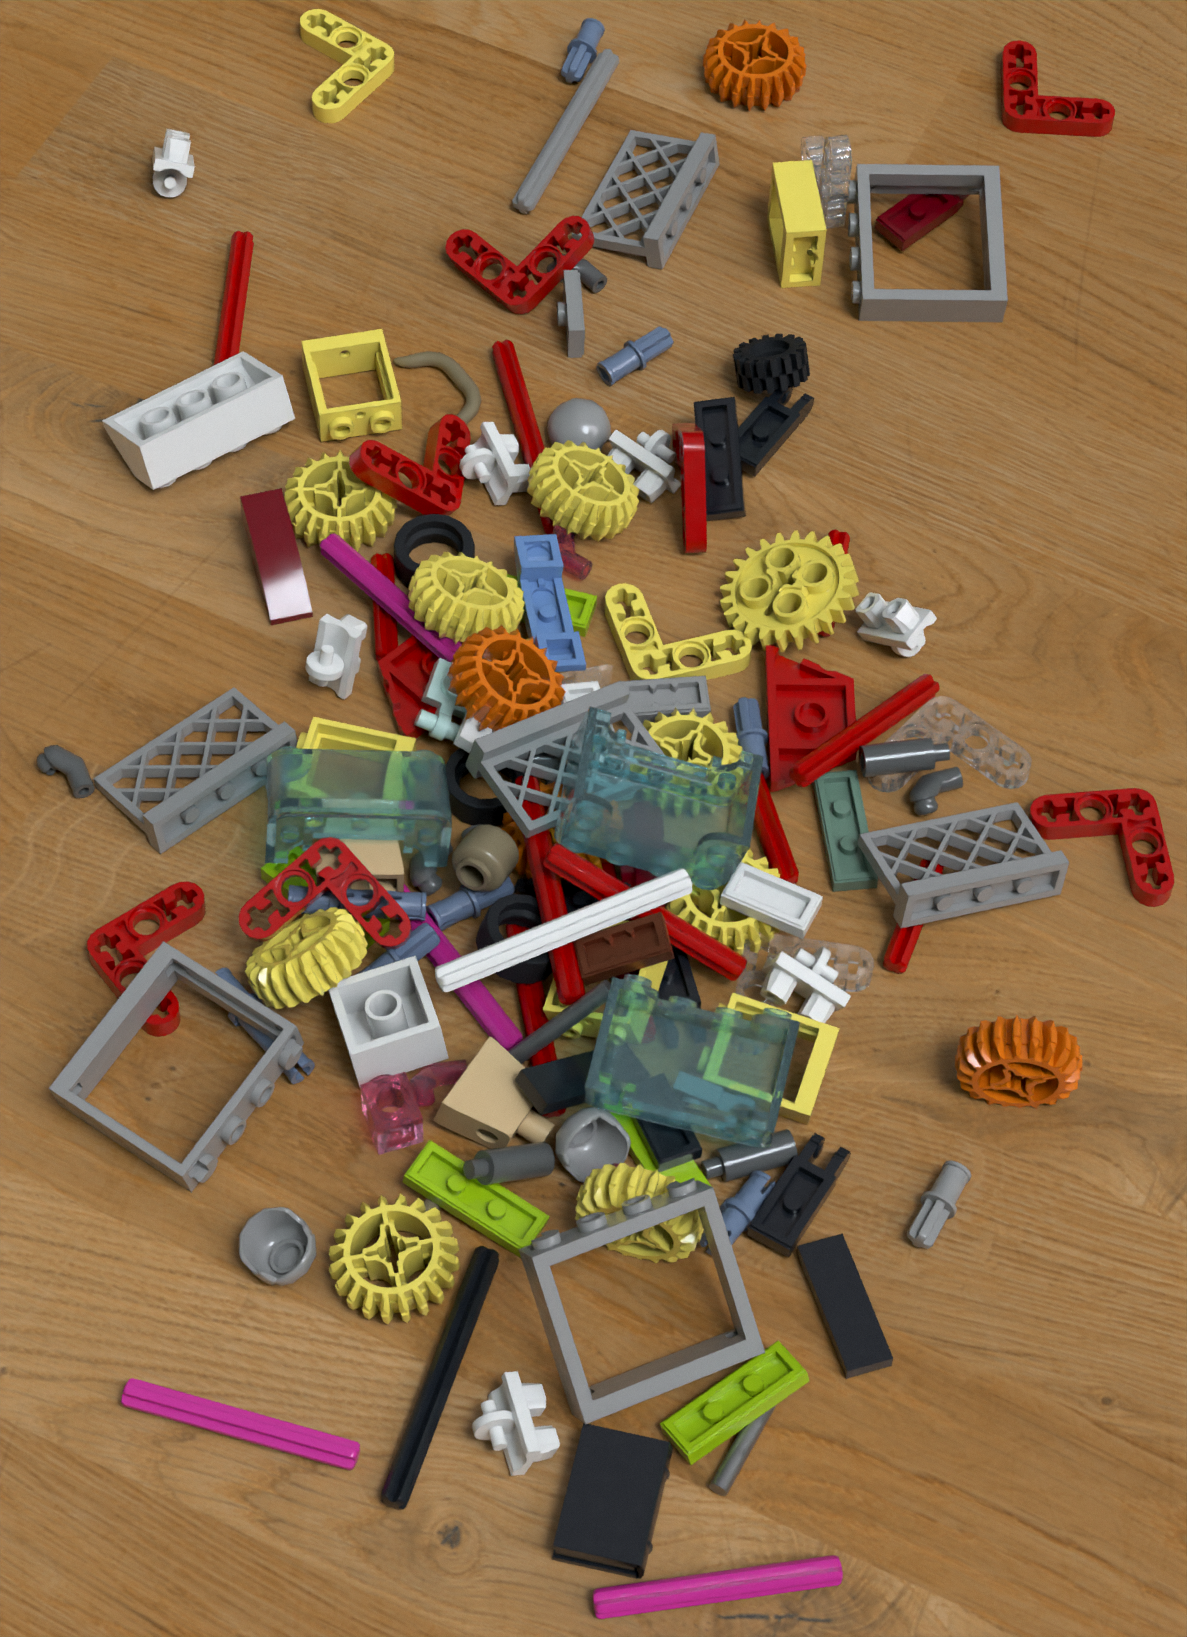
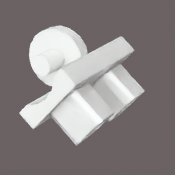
[152,129,195,197]
[459,422,531,505]
[607,430,681,503]
[855,592,937,657]
[305,614,368,700]
[760,946,851,1023]
[472,1371,560,1476]

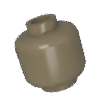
[452,824,519,892]

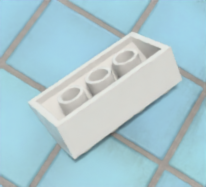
[102,351,295,490]

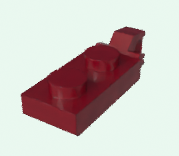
[875,194,969,251]

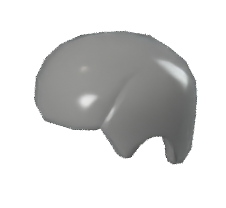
[547,398,612,451]
[555,1107,631,1183]
[239,1207,317,1286]

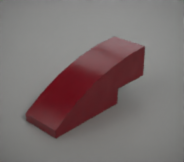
[240,488,313,626]

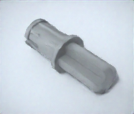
[907,1160,972,1249]

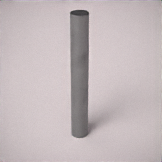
[508,980,616,1064]
[709,1405,776,1496]

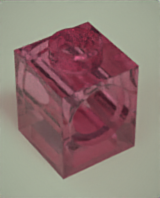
[360,1072,423,1155]

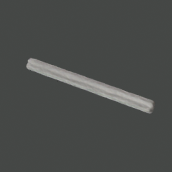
[512,49,619,214]

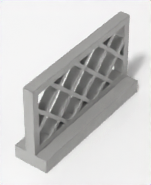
[572,130,720,270]
[465,680,675,838]
[93,687,299,854]
[857,802,1069,928]

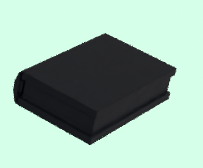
[552,1423,673,1579]

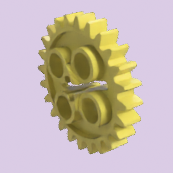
[720,530,859,652]

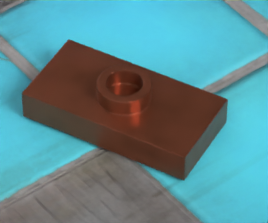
[573,912,674,985]

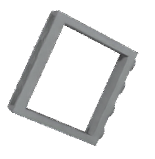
[847,164,1008,322]
[49,941,304,1193]
[518,1178,765,1424]

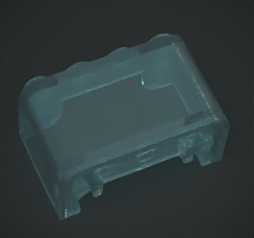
[554,706,763,890]
[585,974,800,1148]

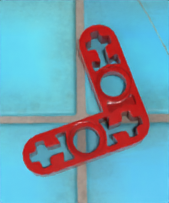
[1000,40,1115,137]
[445,216,595,314]
[349,414,471,516]
[672,423,707,554]
[1028,788,1174,907]
[238,837,412,949]
[87,881,206,1037]

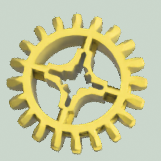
[527,440,639,542]
[284,450,397,552]
[408,552,525,644]
[625,707,744,820]
[667,843,780,956]
[245,907,368,1009]
[575,1163,704,1263]
[329,1193,460,1324]

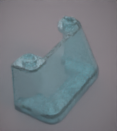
[265,746,452,867]

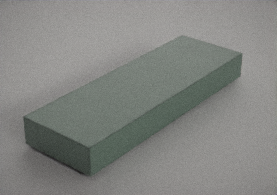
[812,770,878,892]

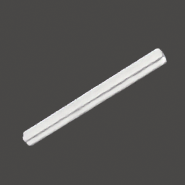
[435,868,692,992]

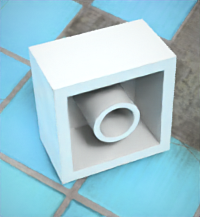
[328,956,449,1087]

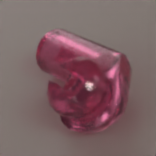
[551,525,592,580]
[407,1059,467,1107]

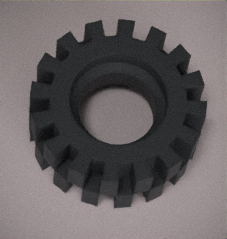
[733,334,810,394]

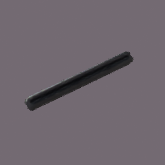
[381,1246,499,1510]

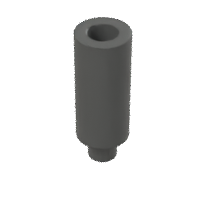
[859,738,950,777]
[701,1129,798,1182]
[463,1142,555,1185]

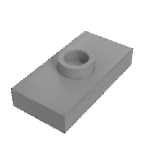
[557,270,585,358]
[621,675,711,725]

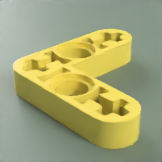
[300,9,394,123]
[604,583,752,680]

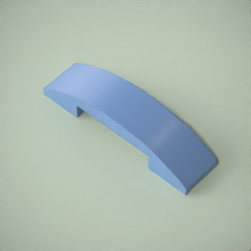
[514,534,586,672]

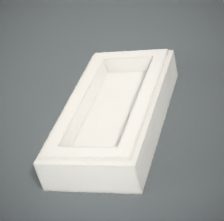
[720,862,823,939]

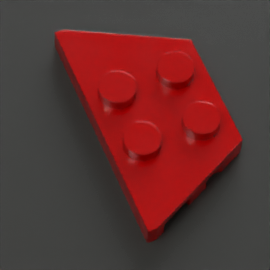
[378,635,463,739]
[765,645,857,792]

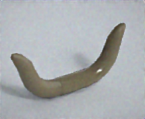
[393,351,482,425]

